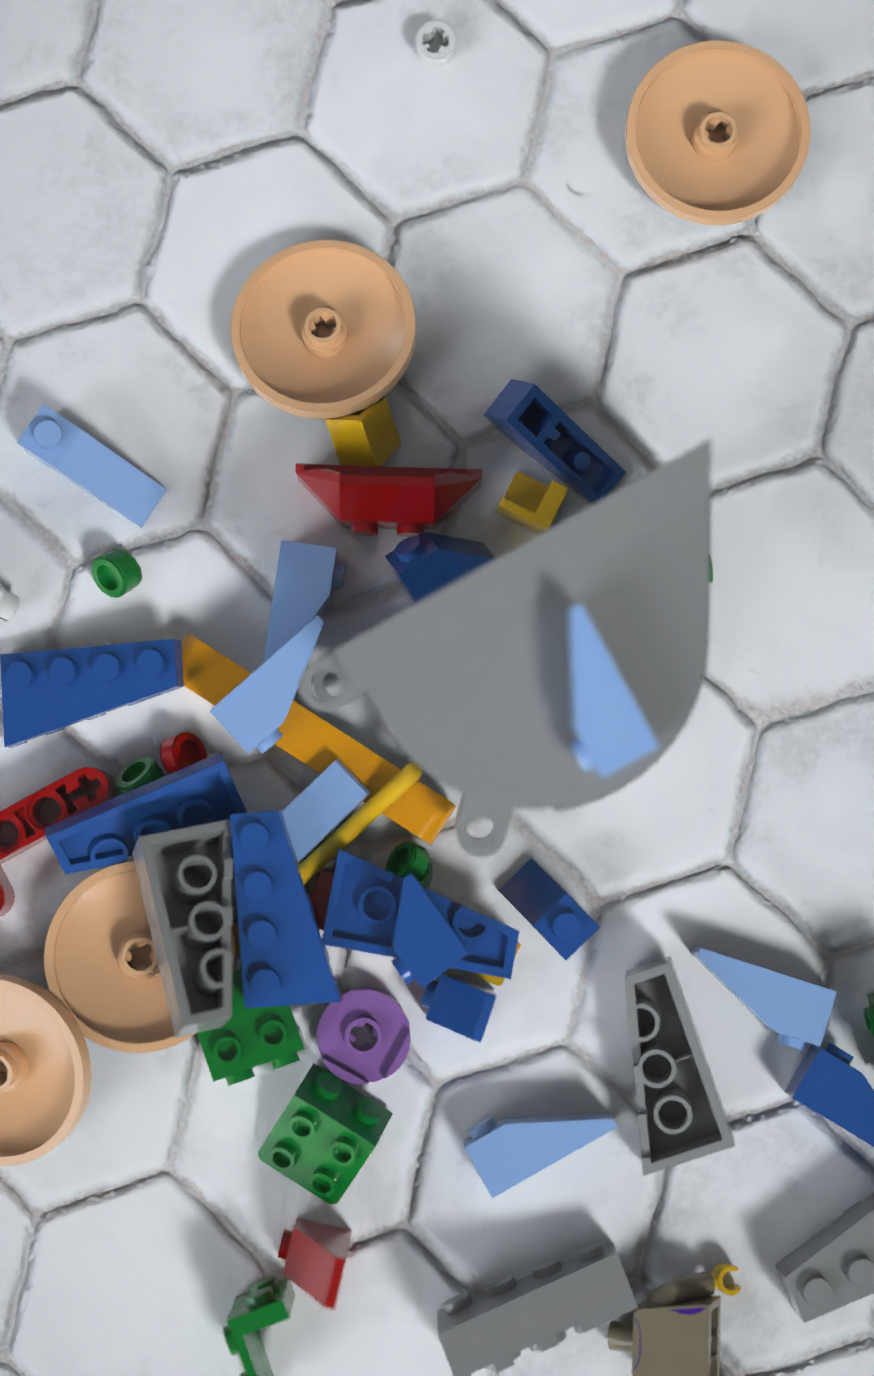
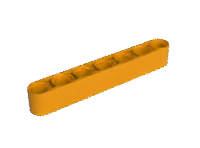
[181,633,457,846]

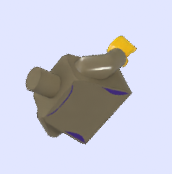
[608,1263,741,1376]

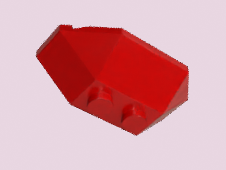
[295,463,482,537]

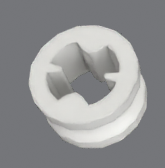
[416,20,456,68]

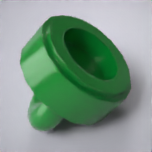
[92,548,142,598]
[115,757,164,794]
[386,840,433,888]

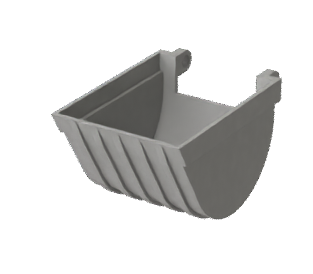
[299,439,711,857]

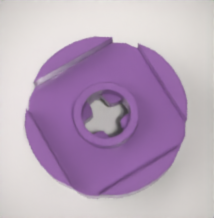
[317,988,411,1084]

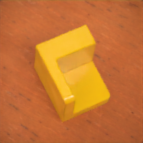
[325,397,401,466]
[496,472,569,534]

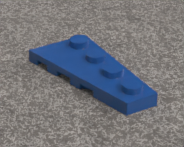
[0,639,184,748]
[44,752,247,875]
[230,810,343,1008]
[322,849,519,979]

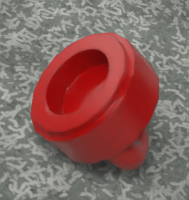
[159,732,207,775]

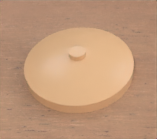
[625,40,811,225]
[230,240,416,419]
[44,861,236,1053]
[0,974,92,1166]

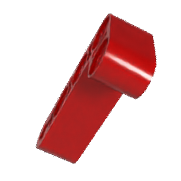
[0,767,116,917]

